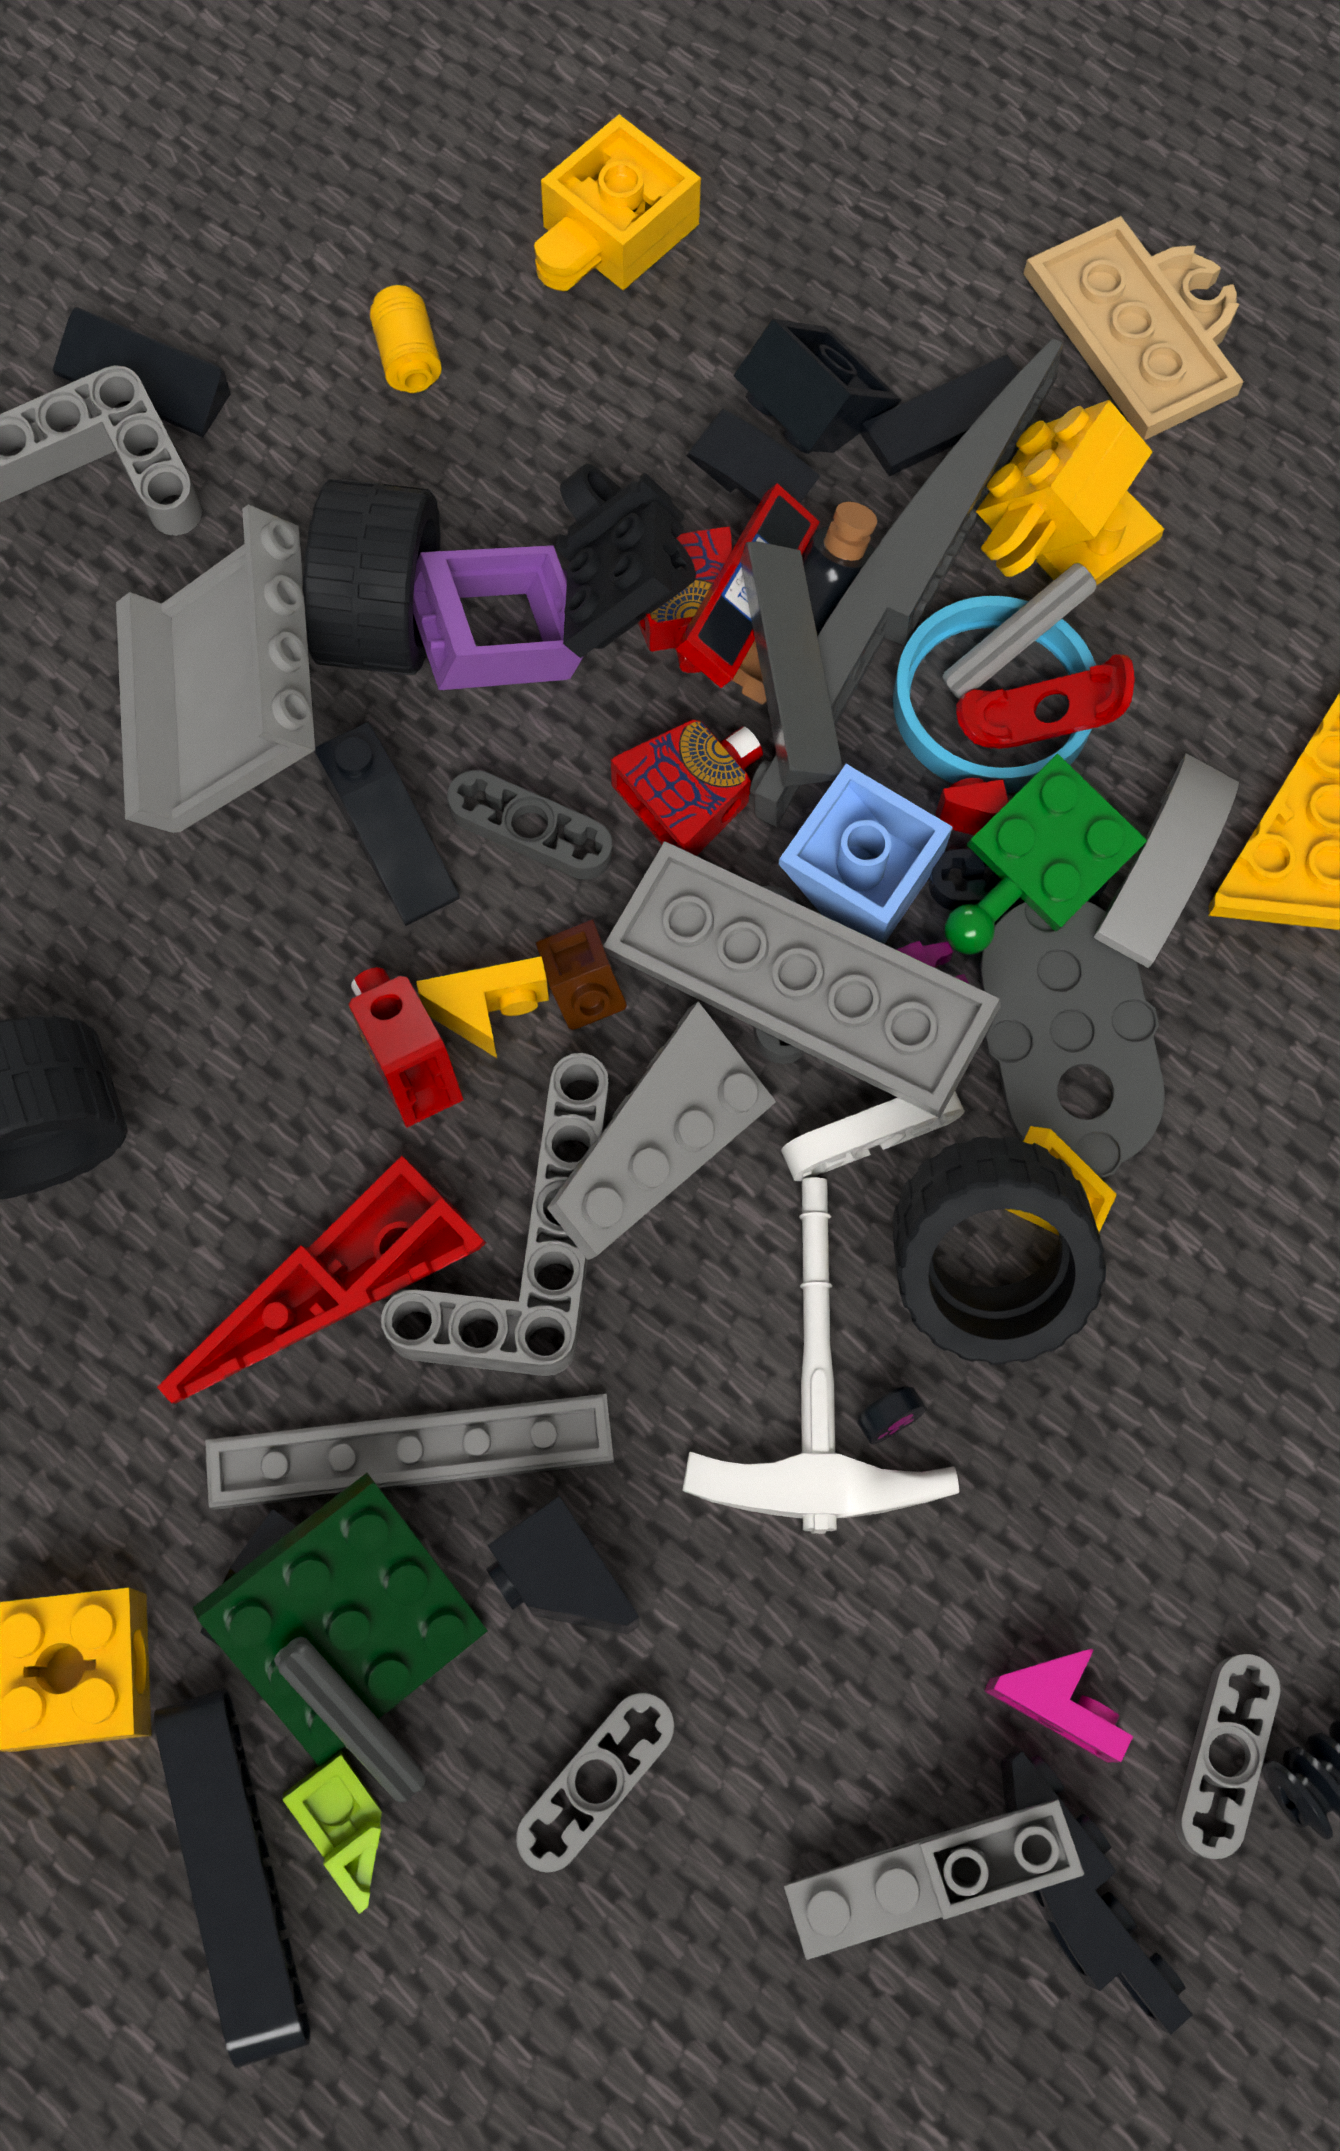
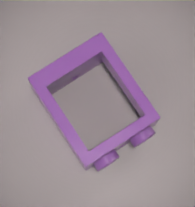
[413,546,584,690]

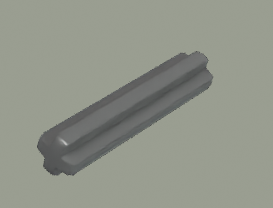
[275,1637,426,1802]

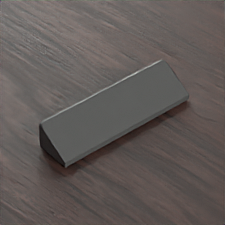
[740,541,843,787]

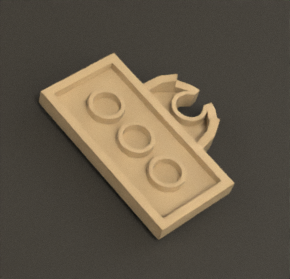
[1024,216,1244,440]

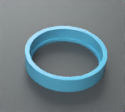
[893,596,1096,793]

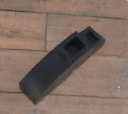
[1001,1751,1193,2035]

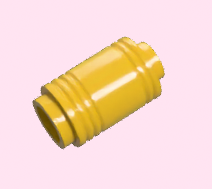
[370,285,442,393]

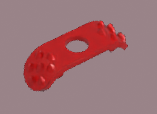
[956,654,1135,749]

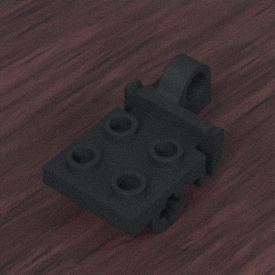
[556,464,696,658]

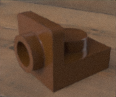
[535,919,627,1030]

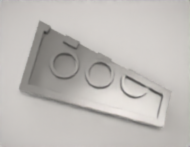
[547,1002,776,1260]

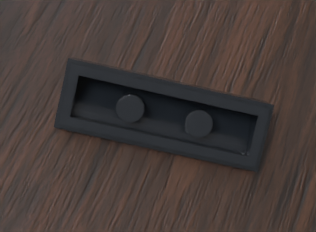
[52,307,231,437]

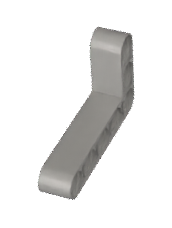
[0,365,202,536]
[381,1053,609,1376]

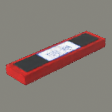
[675,483,820,688]

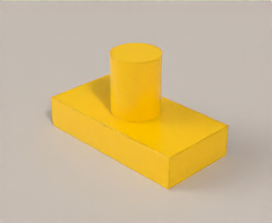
[1036,491,1164,586]

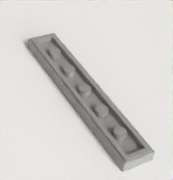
[205,1394,614,1510]

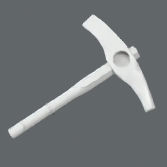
[682,1177,959,1534]

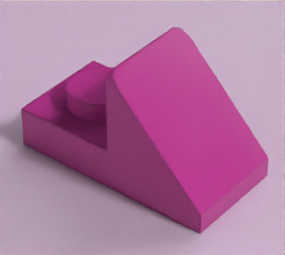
[984,1648,1133,1763]

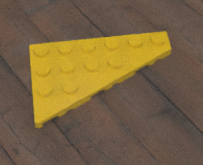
[1208,692,1340,930]

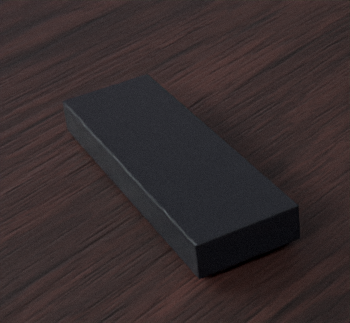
[860,355,1019,477]

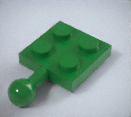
[944,753,1147,955]

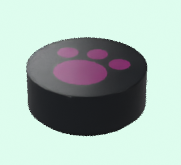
[857,1386,927,1444]

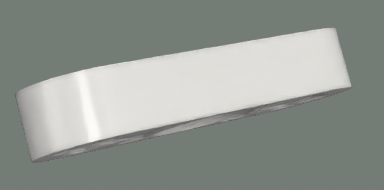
[781,1092,965,1181]

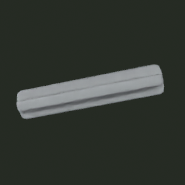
[942,563,1097,699]

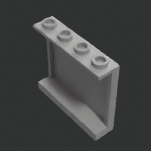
[116,504,315,833]

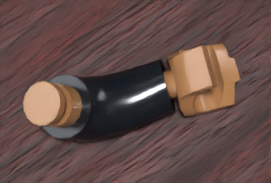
[732,502,878,705]

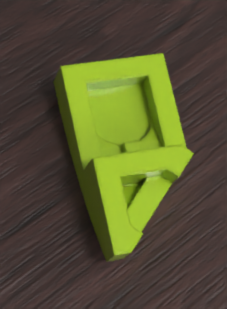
[282,1750,382,1914]

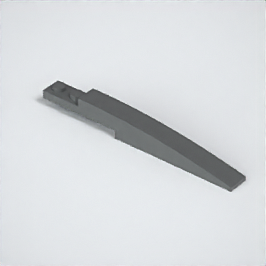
[750,338,1063,827]

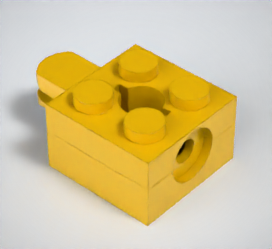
[534,114,701,291]
[976,400,1153,577]
[0,1588,151,1752]

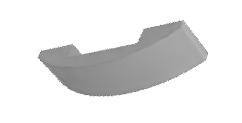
[1093,753,1239,968]

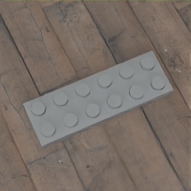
[603,841,1001,1118]

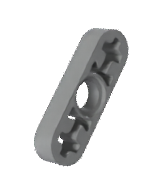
[1174,1654,1280,1859]
[516,1693,674,1872]

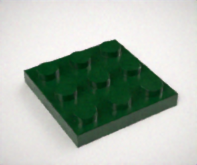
[192,1473,488,1767]

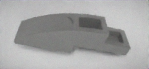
[784,1799,1084,1960]

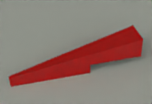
[157,1156,487,1404]

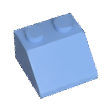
[778,764,953,944]

